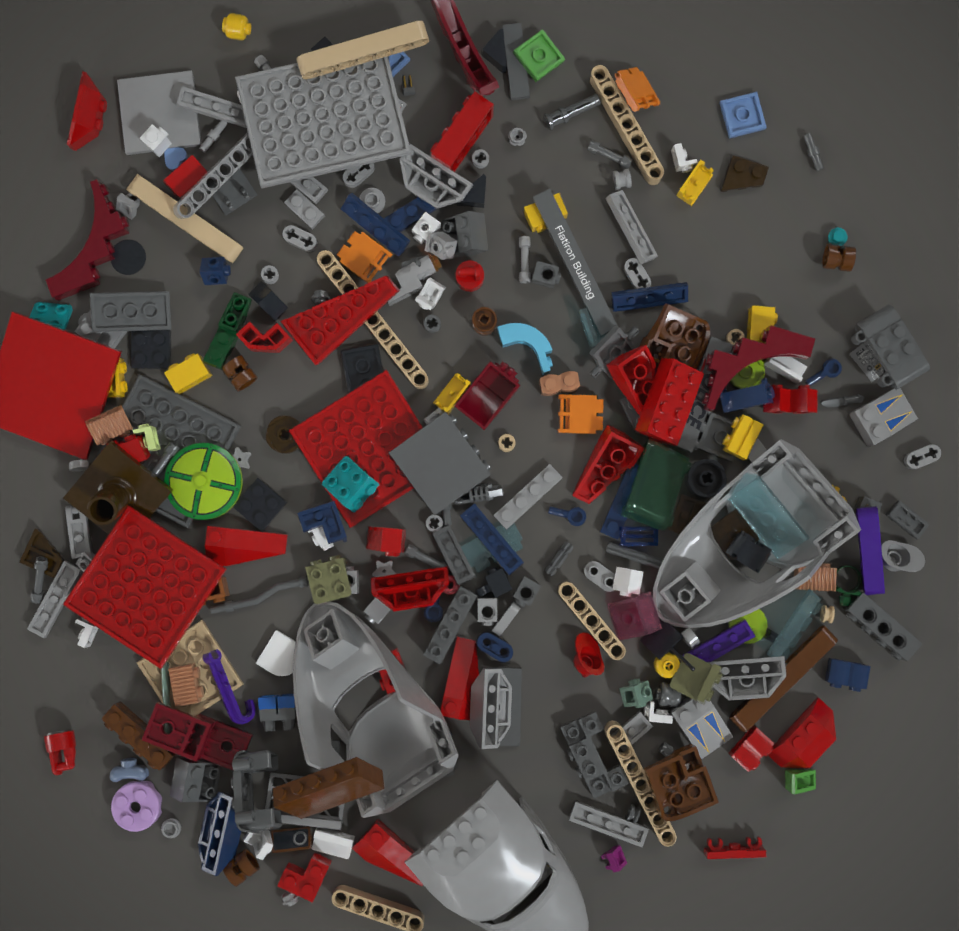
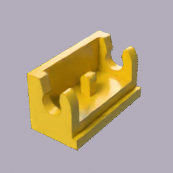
[676,159,714,206]
[433,373,471,414]

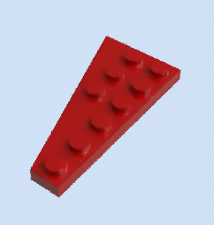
[281,276,400,365]

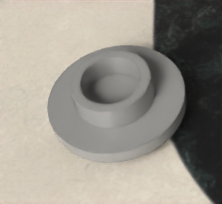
[359,188,386,213]

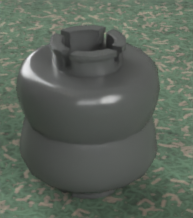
[654,682,684,708]

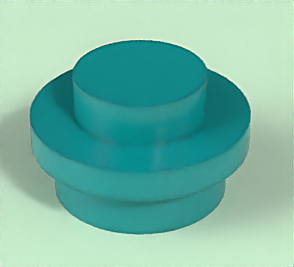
[828,227,848,246]

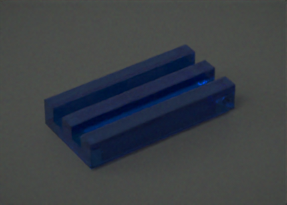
[620,526,658,546]

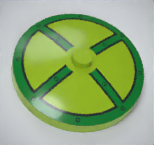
[164,443,243,520]

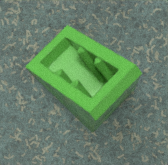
[785,769,816,794]

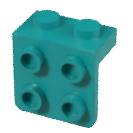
[30,302,73,330]
[322,456,380,513]

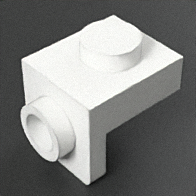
[415,277,446,310]
[243,830,273,860]

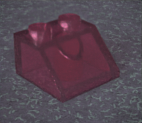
[608,591,662,641]

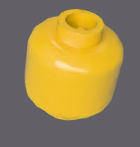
[222,13,252,41]
[654,652,680,678]

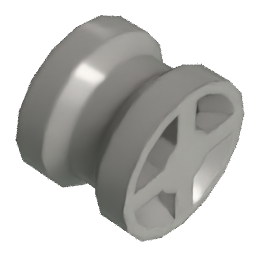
[613,169,632,190]

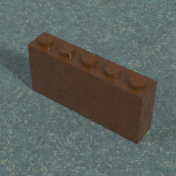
[273,757,385,819]

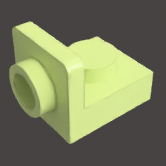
[133,424,161,451]

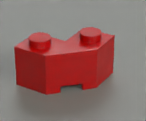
[236,322,293,353]
[763,385,818,414]

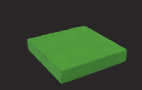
[513,29,565,82]

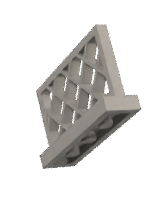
[265,773,345,830]

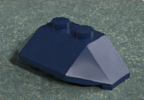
[198,792,241,876]

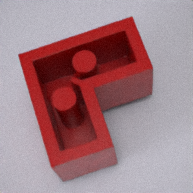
[277,852,332,903]

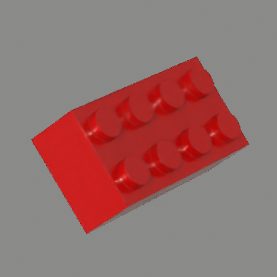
[430,91,494,172]
[635,358,704,446]

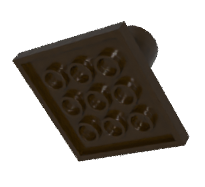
[63,440,173,534]

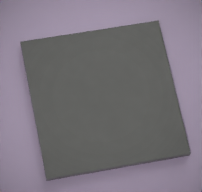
[94,374,241,528]

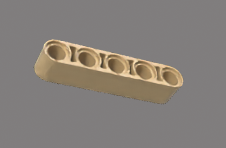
[558,581,626,660]
[331,885,424,931]

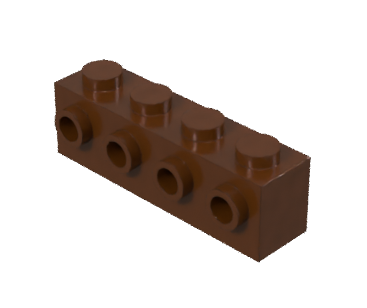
[101,701,176,771]

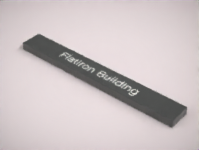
[532,189,617,335]

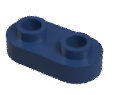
[477,632,513,662]

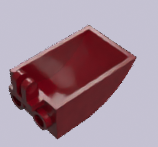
[454,361,520,430]

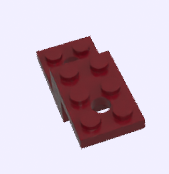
[141,702,253,771]

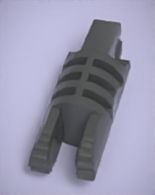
[454,483,503,504]

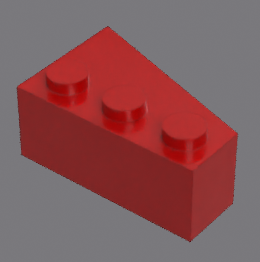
[366,526,406,557]

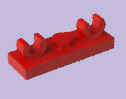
[704,836,766,859]

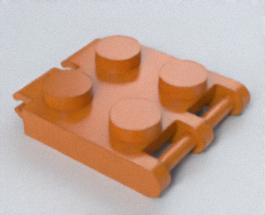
[615,67,660,112]
[336,231,393,283]
[557,394,603,434]

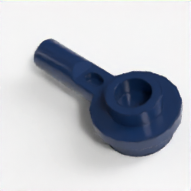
[805,359,842,386]
[548,506,586,526]
[424,596,443,622]

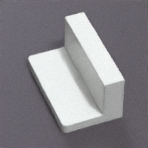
[764,357,807,384]
[312,827,355,859]

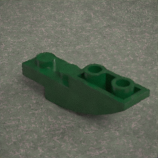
[203,292,252,370]

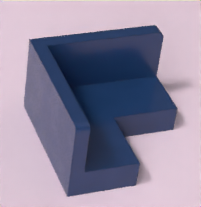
[297,501,347,544]

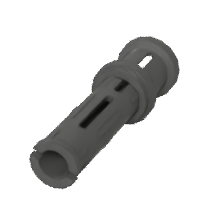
[543,94,601,130]

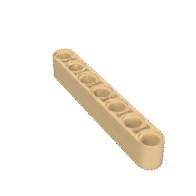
[296,21,429,79]
[590,65,664,185]
[126,174,244,264]
[604,720,677,847]

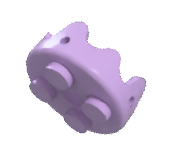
[111,781,162,832]

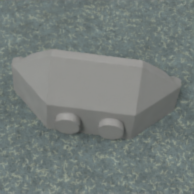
[399,144,473,209]
[708,656,787,700]
[470,668,512,749]

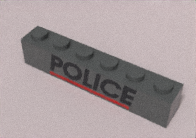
[669,337,734,453]

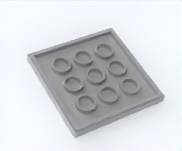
[117,70,201,155]

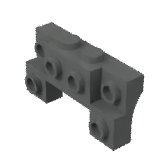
[560,710,630,798]

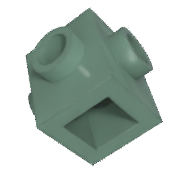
[619,678,653,708]

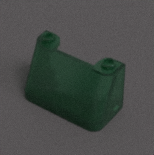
[620,438,692,531]

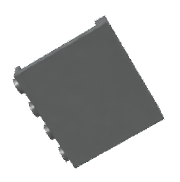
[389,412,491,516]

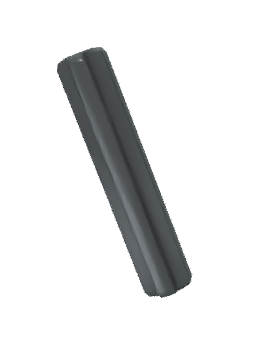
[606,542,662,568]

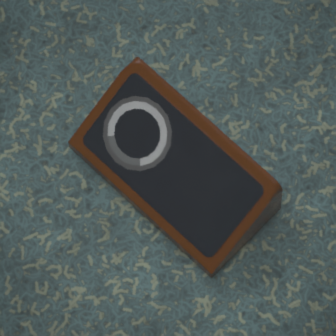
[271,826,312,853]

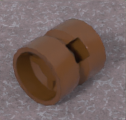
[822,243,856,272]
[472,307,497,336]
[222,355,258,391]
[223,849,260,887]

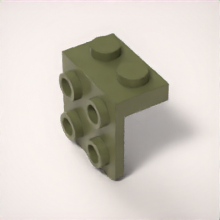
[305,555,352,604]
[670,653,723,705]

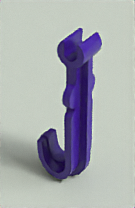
[202,649,256,724]

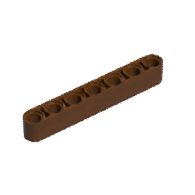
[729,625,838,732]

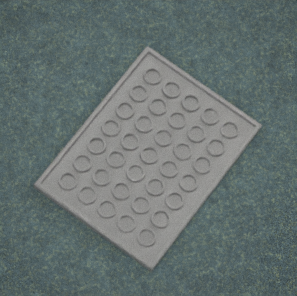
[235,56,411,189]

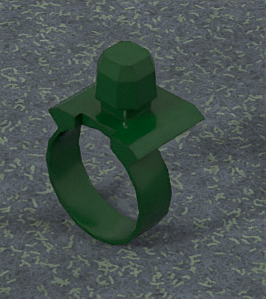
[836,566,861,606]

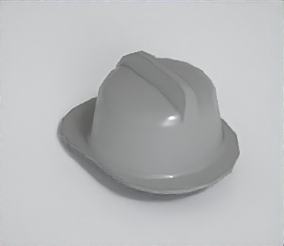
[881,540,925,572]

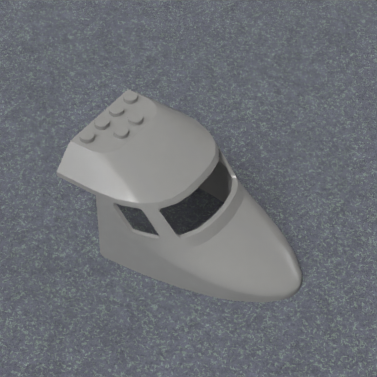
[653,439,861,628]
[293,601,458,818]
[405,780,589,931]

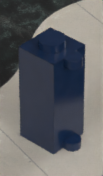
[720,378,775,413]

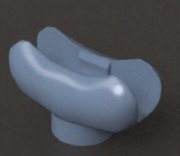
[110,758,149,782]

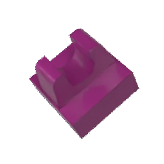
[601,845,627,873]

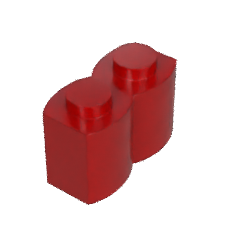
[728,725,774,772]

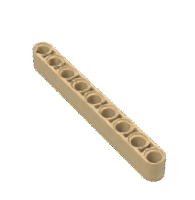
[317,250,429,389]

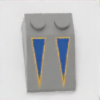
[849,387,918,447]
[668,697,733,759]

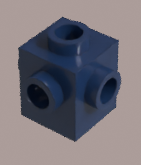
[199,257,231,285]

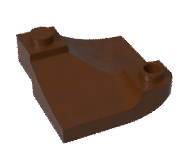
[639,303,710,370]
[644,743,719,821]

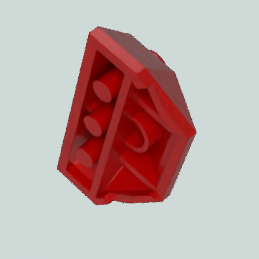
[66,71,107,151]
[371,566,449,611]
[768,697,836,768]

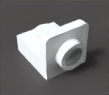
[671,143,698,173]
[75,618,99,648]
[644,700,673,724]

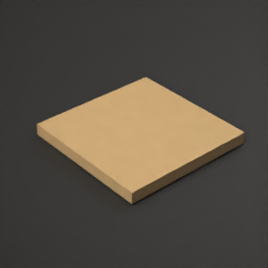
[136,620,244,716]

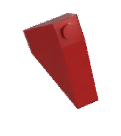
[606,345,656,416]
[572,425,644,504]
[205,526,288,566]
[440,636,479,720]
[352,819,423,886]

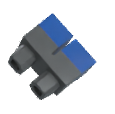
[258,694,297,731]

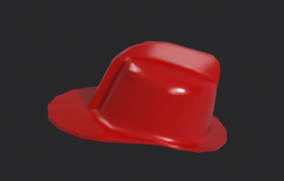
[573,632,605,678]

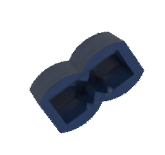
[825,658,871,692]

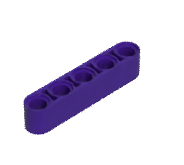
[856,506,885,595]

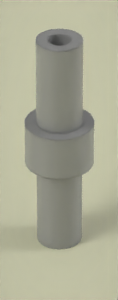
[199,120,228,153]

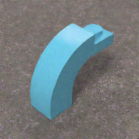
[497,323,553,375]

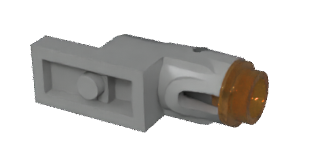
[388,254,442,306]

